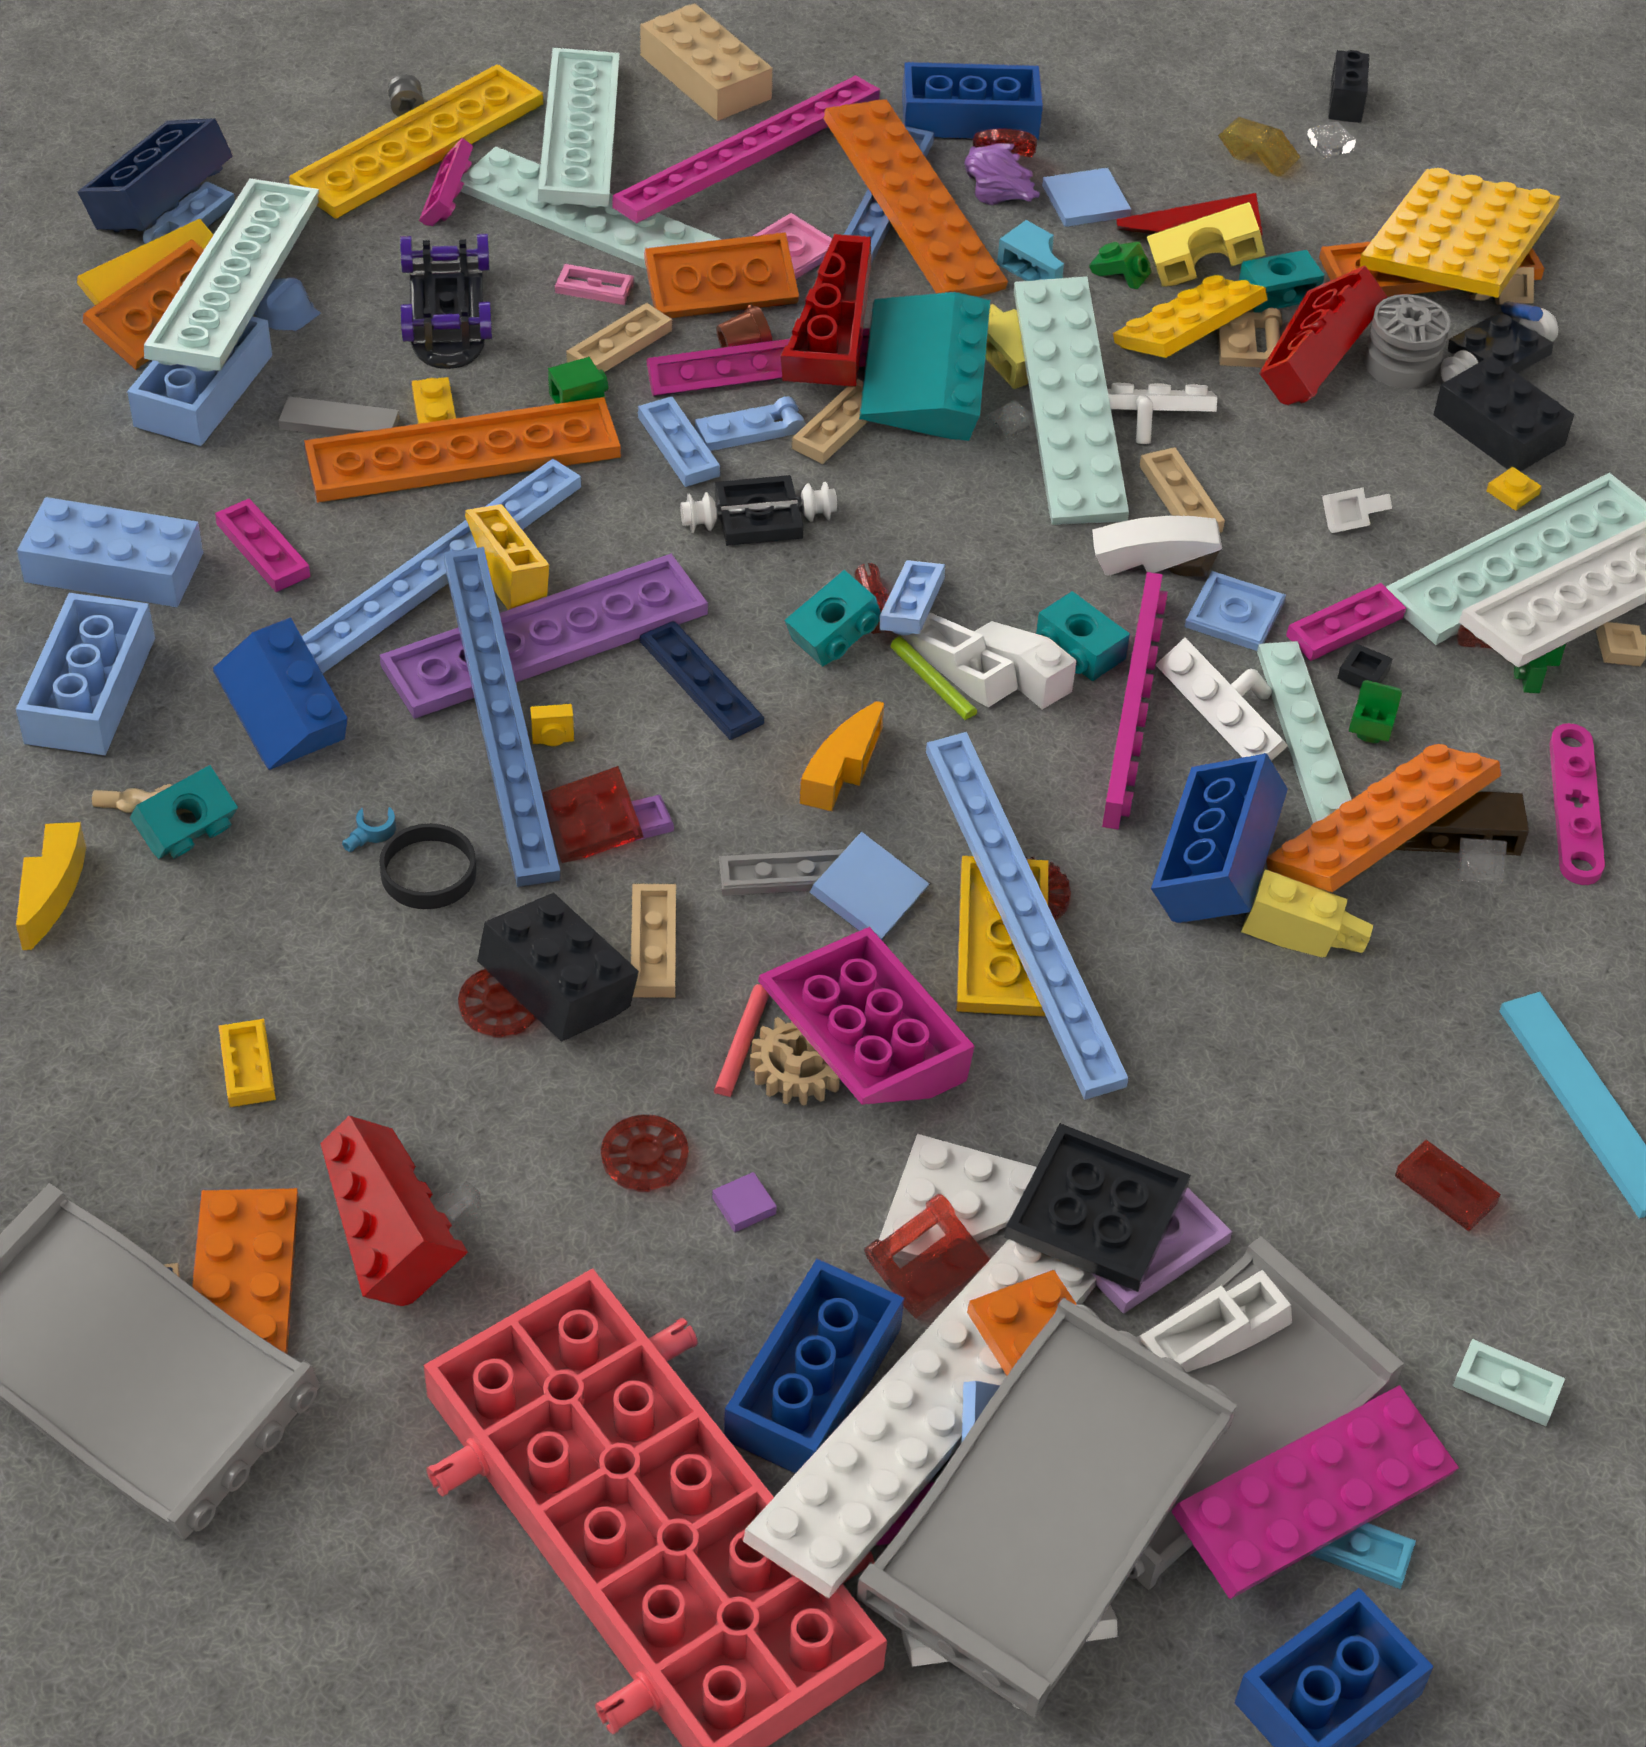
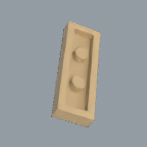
[566,303,672,372]
[792,379,868,464]
[1139,447,1225,532]
[631,884,676,998]

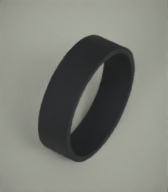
[379,823,477,909]

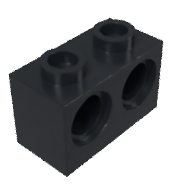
[1328,50,1370,123]

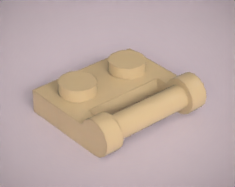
[1217,308,1282,368]

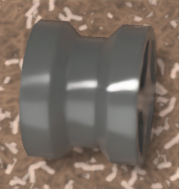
[388,74,424,116]

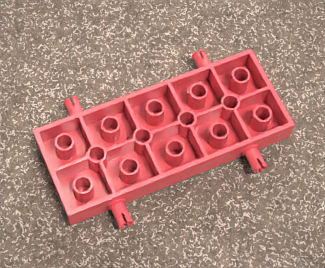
[424,1268,887,1747]

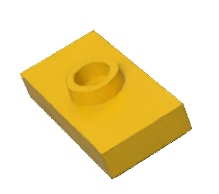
[219,1019,276,1107]

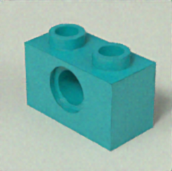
[1239,250,1325,313]
[784,570,881,667]
[1036,591,1130,681]
[130,765,238,859]

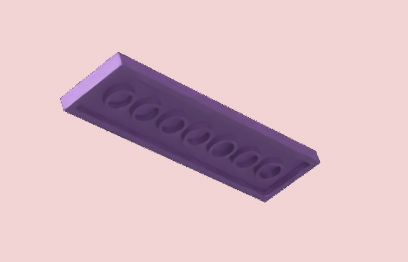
[380,554,708,719]

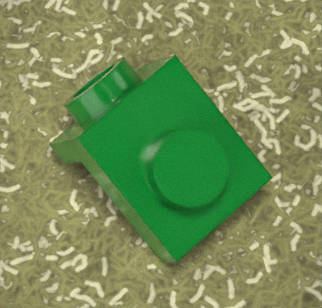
[1089,241,1151,289]
[1514,643,1566,694]
[1348,680,1402,743]

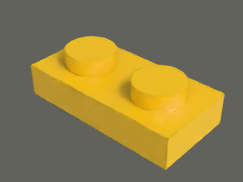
[411,377,456,424]

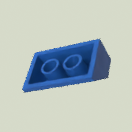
[213,617,348,770]

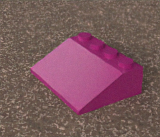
[758,927,975,1105]

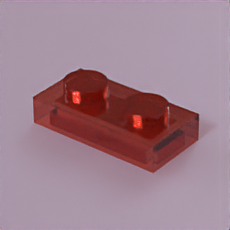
[1395,1140,1501,1232]

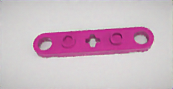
[1550,723,1605,885]

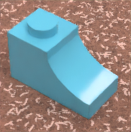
[997,220,1064,281]

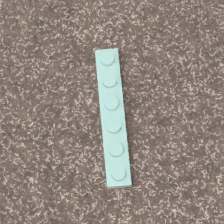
[1257,641,1352,823]

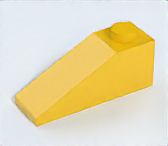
[465,504,549,610]

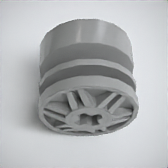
[1364,294,1451,389]

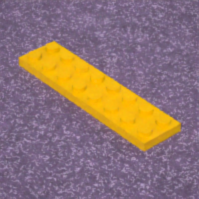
[289,64,544,219]

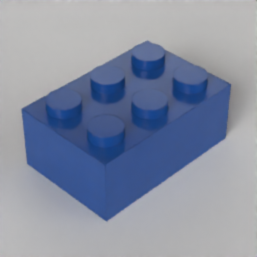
[1235,1588,1434,1747]

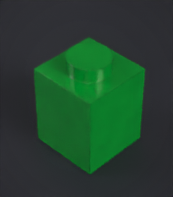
[548,357,608,404]

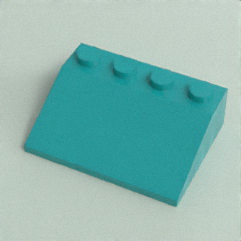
[859,292,991,441]

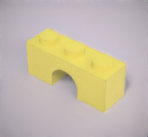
[1147,202,1266,286]

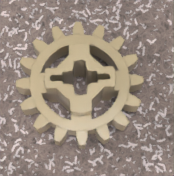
[750,1017,840,1105]

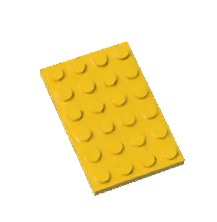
[1360,168,1560,298]

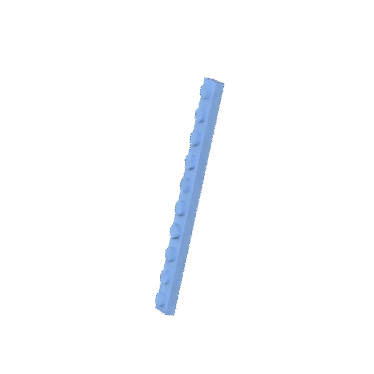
[302,459,581,674]
[926,732,1128,1100]

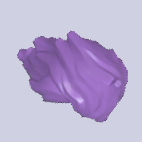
[964,143,1040,205]

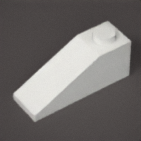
[974,621,1077,710]

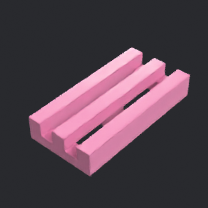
[555,264,634,305]

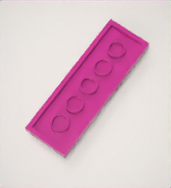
[1171,1385,1459,1599]

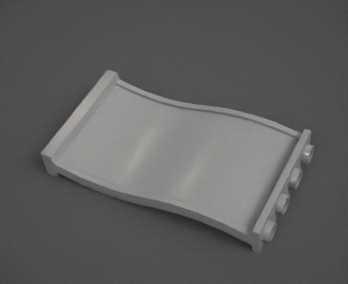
[0,1183,320,1540]
[1128,1236,1404,1591]
[857,1298,1237,1719]

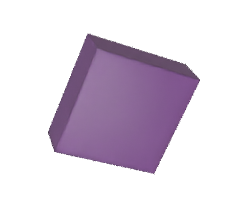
[620,795,674,841]
[712,1172,776,1232]

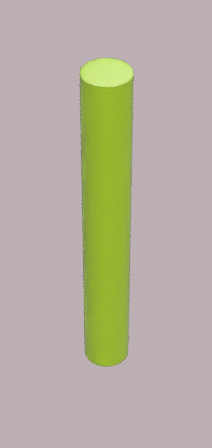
[890,636,977,720]

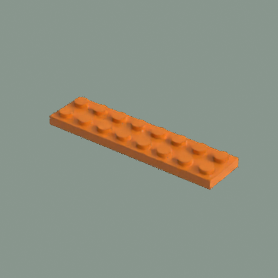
[823,99,1008,297]
[304,397,621,503]

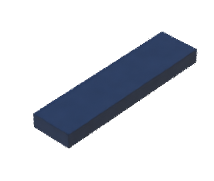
[640,621,764,740]

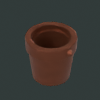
[716,305,773,348]

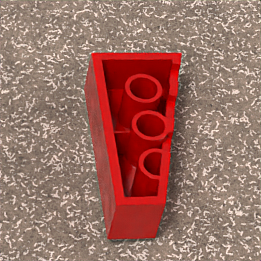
[781,234,871,387]
[1259,265,1388,405]
[320,1115,468,1306]

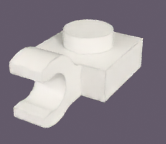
[1322,487,1393,533]

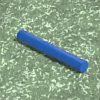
[1501,301,1543,321]

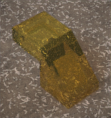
[1218,117,1300,177]

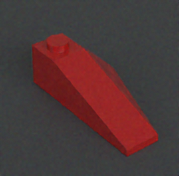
[1116,193,1263,238]

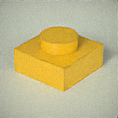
[1486,467,1542,511]
[530,704,574,746]

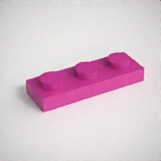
[419,138,473,226]
[215,498,311,592]
[1286,583,1406,661]

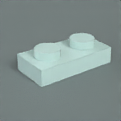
[1453,1339,1565,1426]

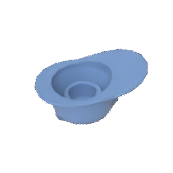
[254,277,321,331]

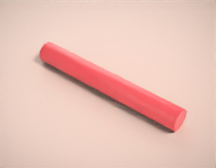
[714,984,769,1097]

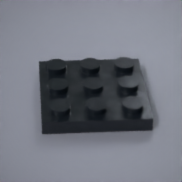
[1004,1123,1191,1292]

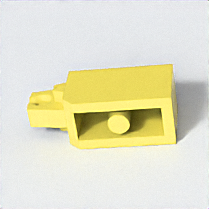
[985,304,1028,389]
[1241,869,1373,958]

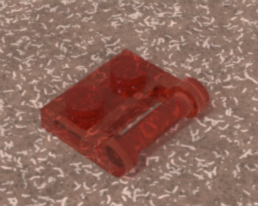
[864,1193,990,1319]

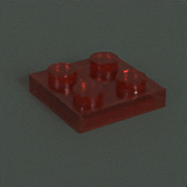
[542,766,644,863]

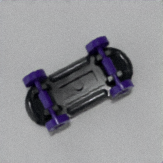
[400,234,492,369]

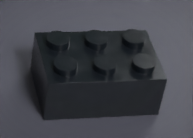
[1433,356,1575,472]
[477,892,639,1042]

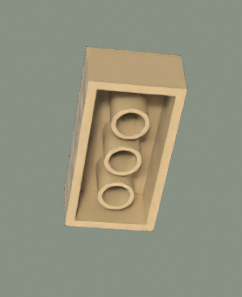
[640,3,773,121]

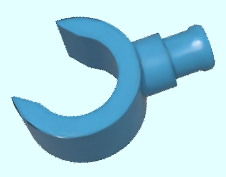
[342,807,396,852]

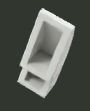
[1092,516,1222,575]
[901,613,1018,707]
[1140,1270,1292,1372]

